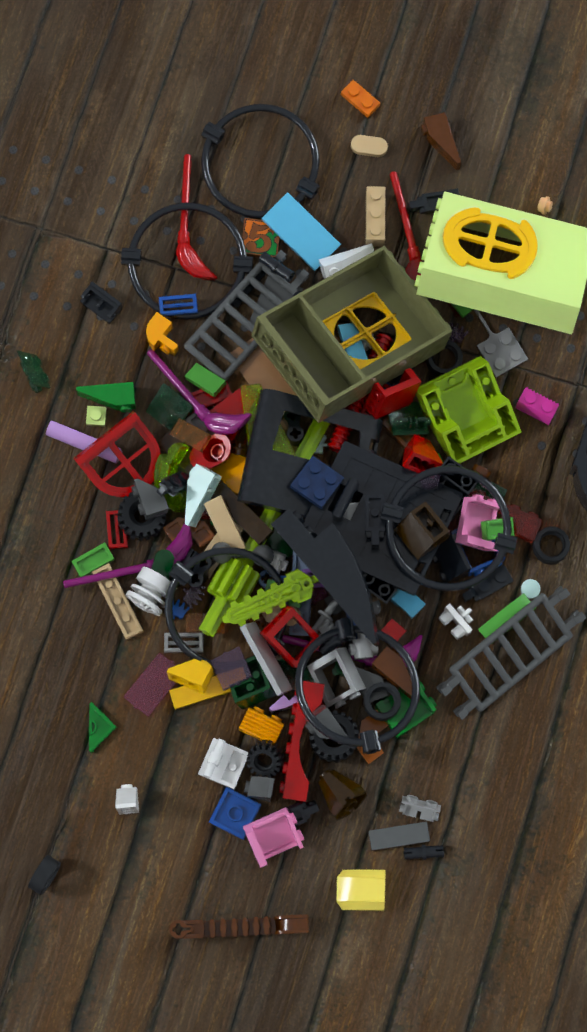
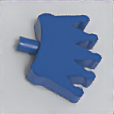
[164,599,190,620]

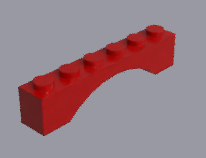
[279,680,325,802]

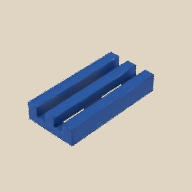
[159,294,198,316]

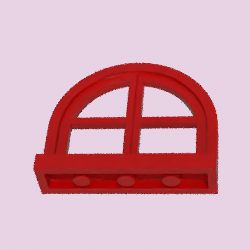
[73,411,161,497]

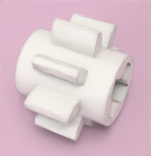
[271,551,289,574]

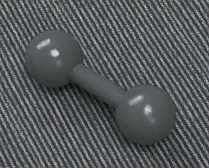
[212,542,274,566]

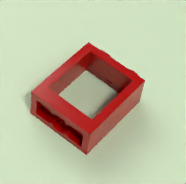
[259,606,320,668]

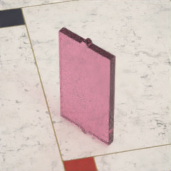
[123,652,176,717]

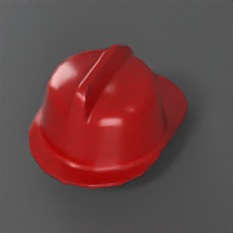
[189,434,232,469]

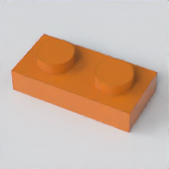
[341,80,380,118]

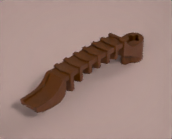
[169,914,309,939]

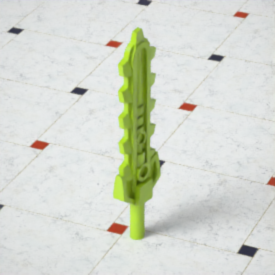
[221,569,319,626]

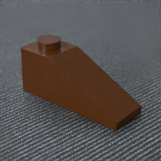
[421,112,461,170]
[372,646,420,700]

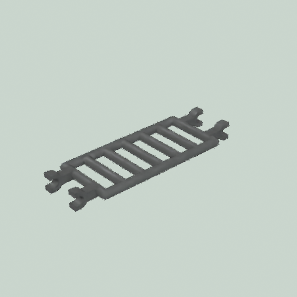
[436,586,586,720]

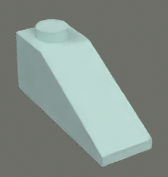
[185,464,222,528]

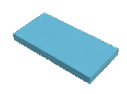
[261,192,341,271]

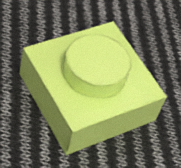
[86,406,107,427]

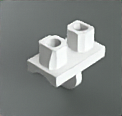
[439,604,473,640]

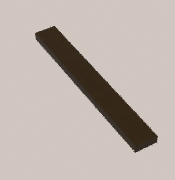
[158,430,274,545]

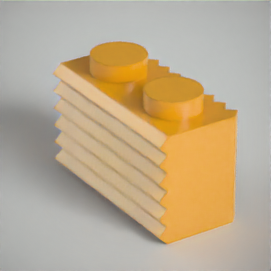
[239,706,284,746]

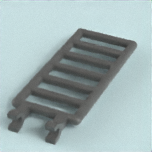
[184,250,309,381]

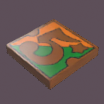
[242,218,280,258]

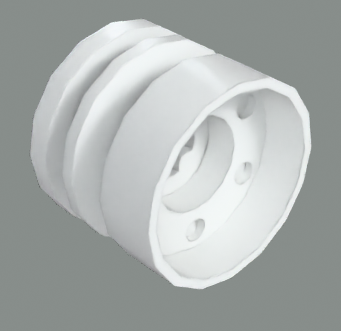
[126,567,171,616]

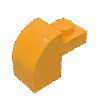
[146,312,179,356]

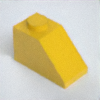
[167,659,214,694]

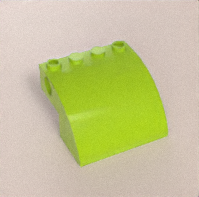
[416,356,522,464]

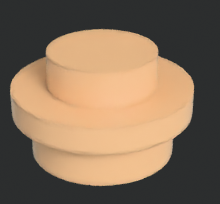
[538,196,553,215]

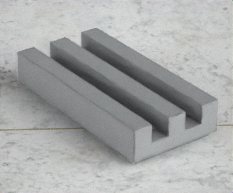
[164,633,203,653]

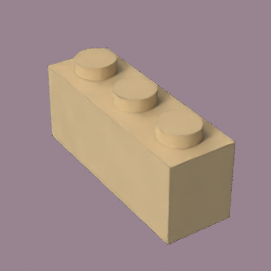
[365,186,385,247]

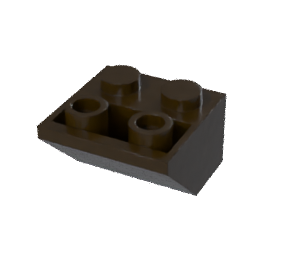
[394,501,450,560]

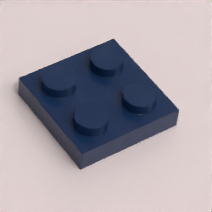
[290,456,344,510]

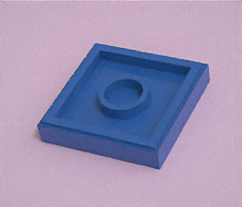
[209,787,262,840]

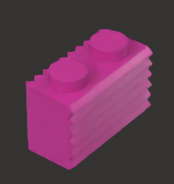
[515,387,559,425]

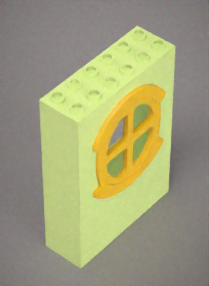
[414,191,587,334]

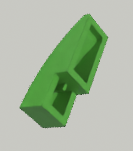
[478,593,536,645]

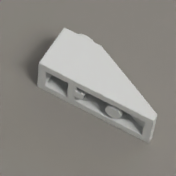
[319,243,374,279]
[115,784,139,815]

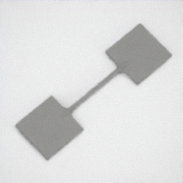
[474,309,528,377]

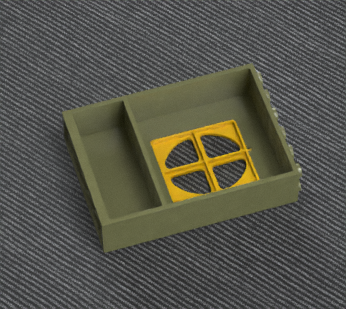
[251,246,452,423]

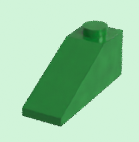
[76,382,136,412]

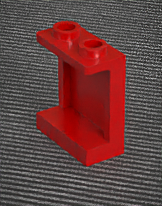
[365,368,422,420]

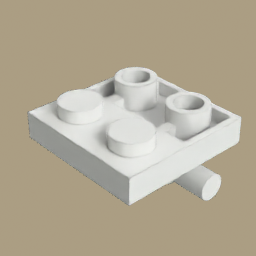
[198,738,249,790]

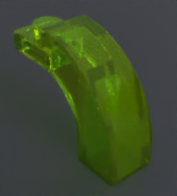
[154,443,190,512]

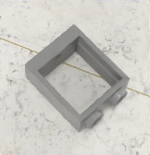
[307,647,366,709]

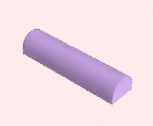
[46,421,122,464]

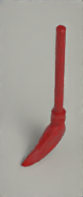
[176,154,218,280]
[390,171,423,281]

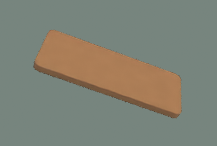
[230,338,297,414]

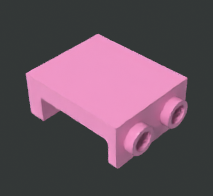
[455,494,500,551]
[243,807,304,868]

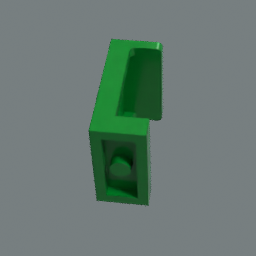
[375,680,437,739]

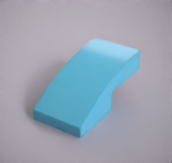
[391,590,426,619]

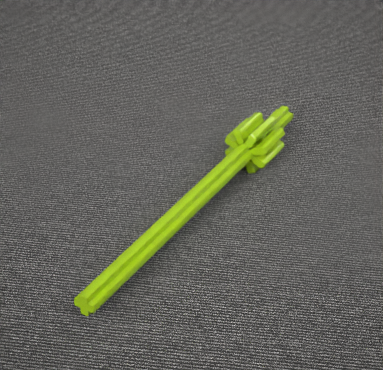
[199,419,331,638]

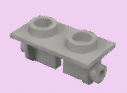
[399,795,441,822]

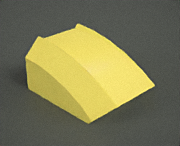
[336,870,385,911]

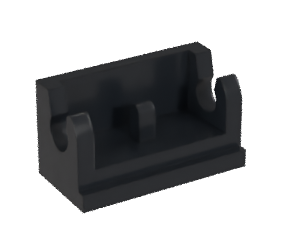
[80,281,122,324]

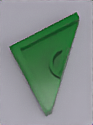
[89,702,117,753]

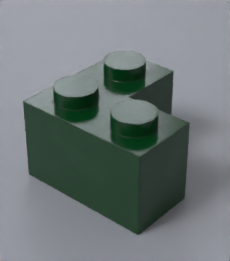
[230,656,276,710]

